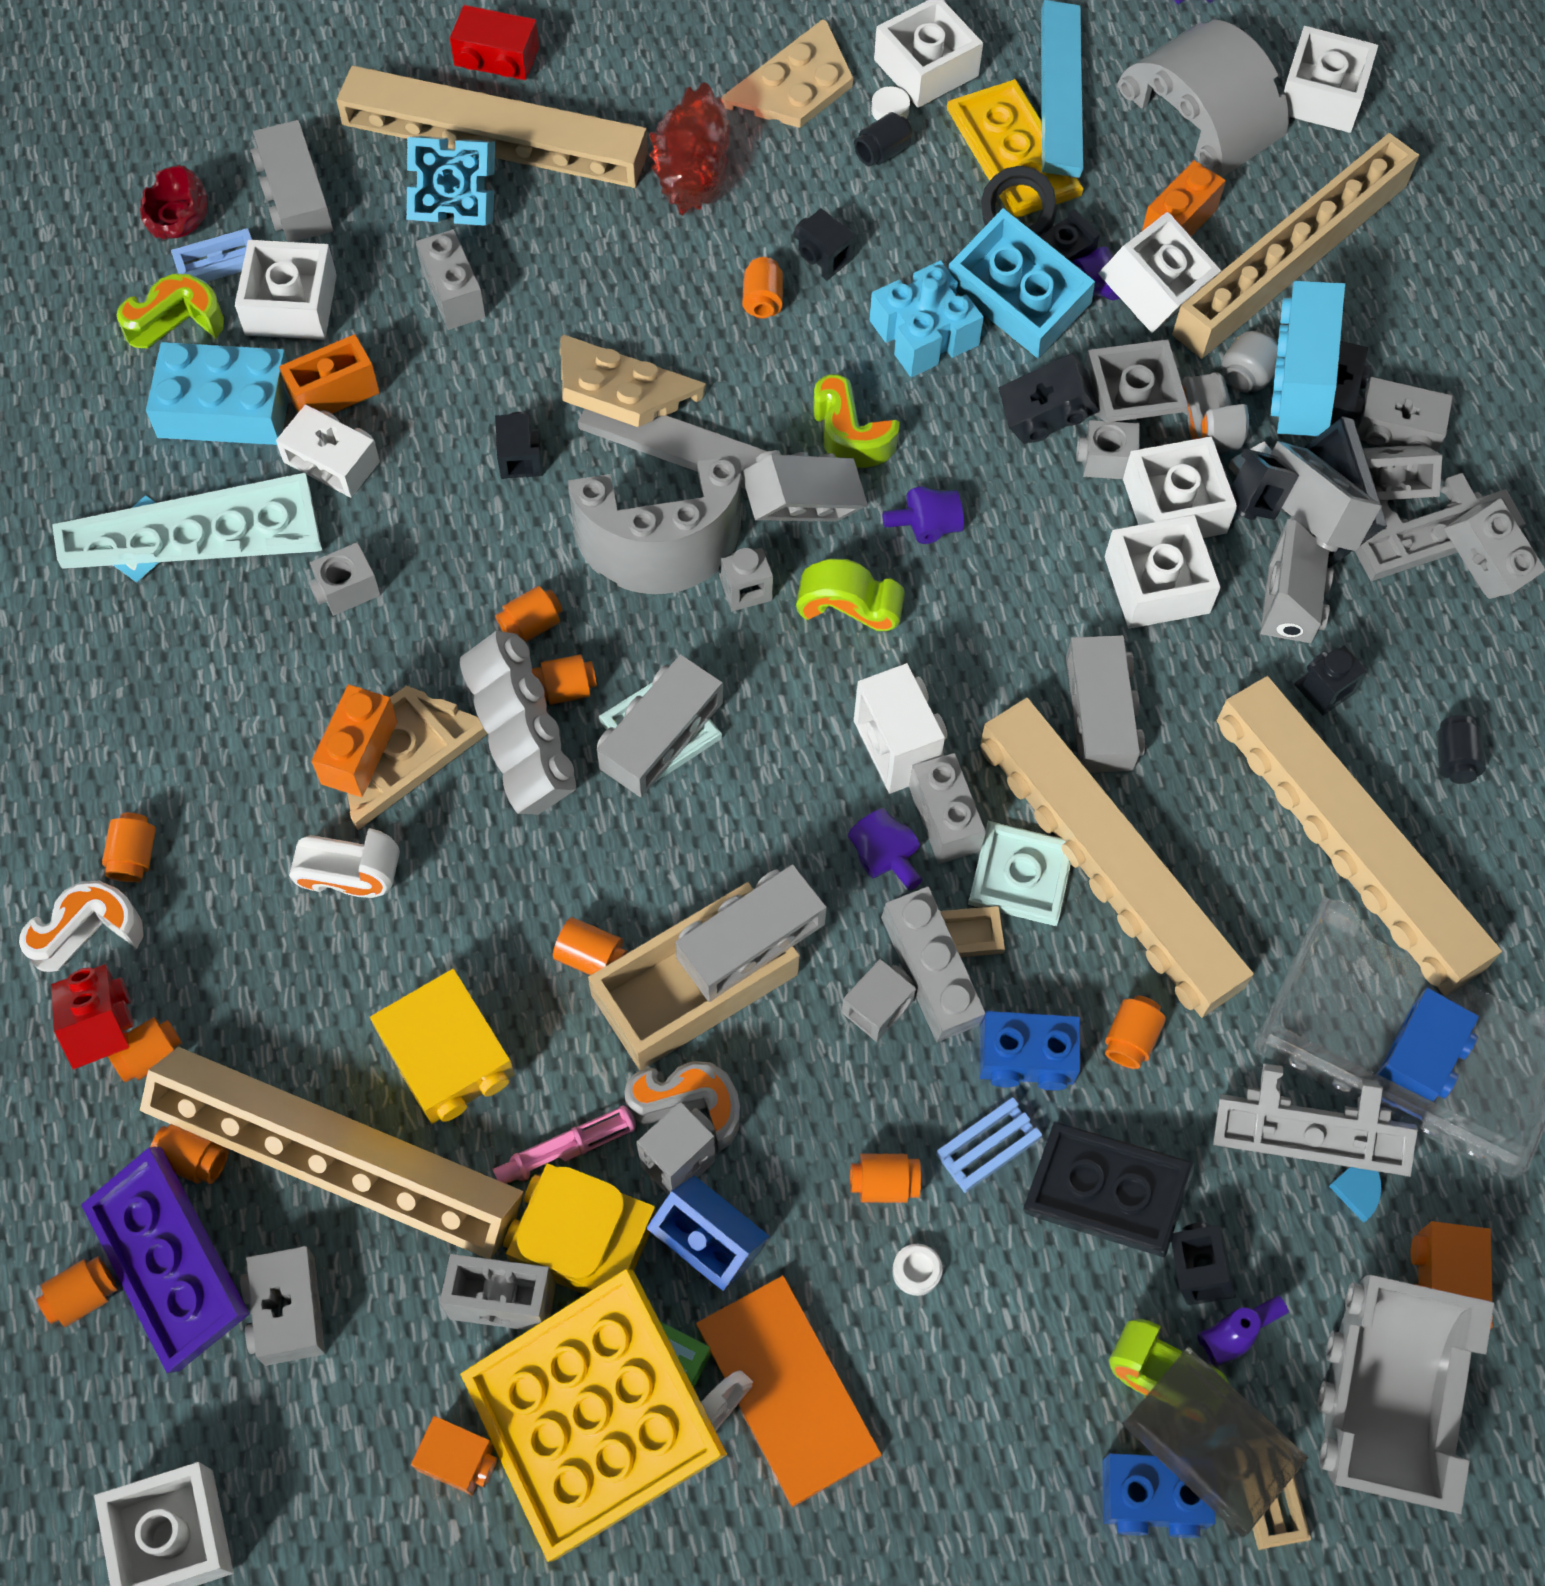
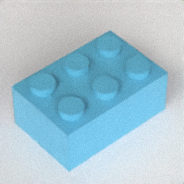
[949,208,1095,359]
[1270,281,1345,436]
[146,342,289,445]

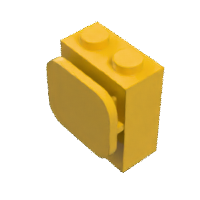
[370,968,515,1125]
[503,1163,656,1294]

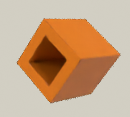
[411,1416,497,1496]

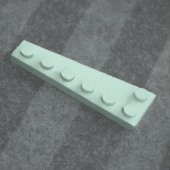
[52,473,322,569]

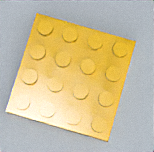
[460,1269,727,1562]

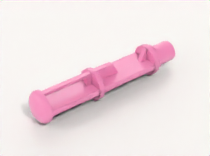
[493,1105,636,1184]

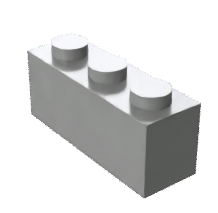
[250,120,333,242]
[1271,441,1382,552]
[741,450,868,522]
[1066,635,1145,773]
[597,654,723,798]
[675,864,827,1002]
[881,886,986,1042]

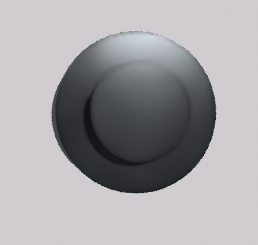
[854,112,912,166]
[1436,715,1486,784]

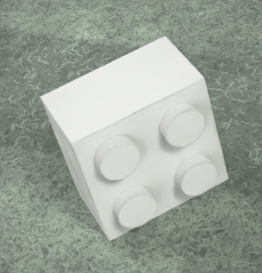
[874,0,983,108]
[1283,26,1378,133]
[1098,211,1221,333]
[235,240,337,340]
[1123,436,1237,538]
[1105,515,1220,629]
[854,663,947,794]
[94,1462,234,1586]

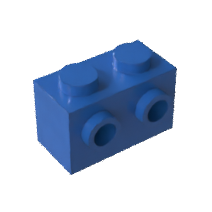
[1374,988,1479,1108]
[979,1011,1080,1091]
[646,1175,770,1291]
[1102,1453,1215,1538]

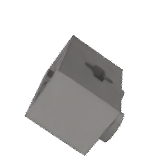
[416,229,485,330]
[1356,377,1453,452]
[1363,445,1442,500]
[1443,498,1545,599]
[909,753,986,864]
[637,1102,715,1195]
[240,1246,325,1366]
[439,1254,557,1330]

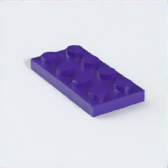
[81,1147,250,1373]

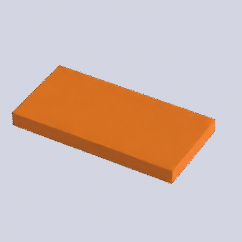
[696,1276,881,1508]

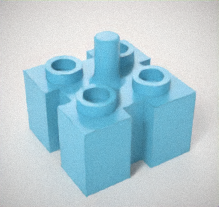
[407,136,495,226]
[869,260,984,377]

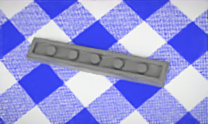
[578,409,768,489]

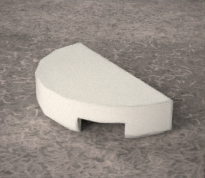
[701,1370,753,1431]

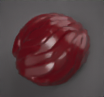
[140,165,208,240]

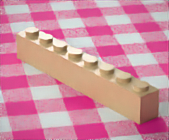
[336,66,648,188]
[1172,133,1419,359]
[1217,676,1502,996]
[980,697,1254,1018]
[140,1047,524,1259]

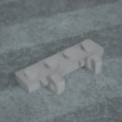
[1355,473,1525,581]
[1213,1063,1418,1177]

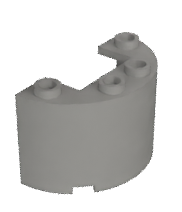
[1117,19,1288,178]
[567,454,741,594]
[1317,1275,1494,1514]

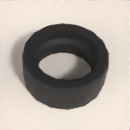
[981,166,1057,235]

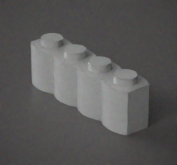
[460,631,576,815]

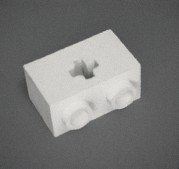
[276,404,380,498]

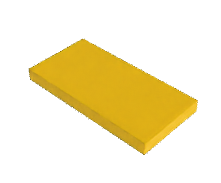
[947,79,1083,218]

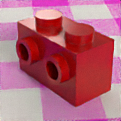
[450,5,539,80]
[51,964,134,1070]

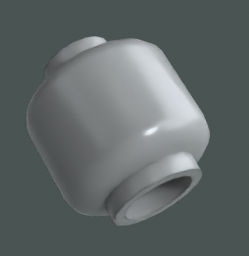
[1221,331,1283,392]

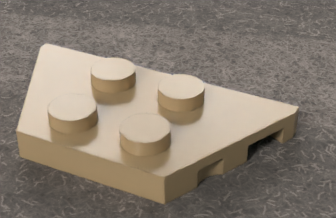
[722,19,853,128]
[560,334,706,427]
[347,686,488,830]

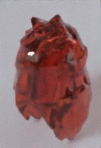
[649,82,730,216]

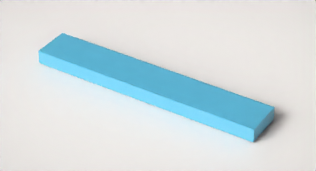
[1041,0,1083,178]

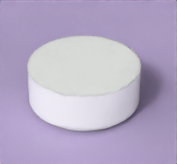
[871,87,910,120]
[892,1244,942,1296]

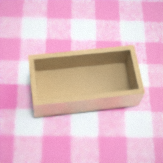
[588,882,799,1071]

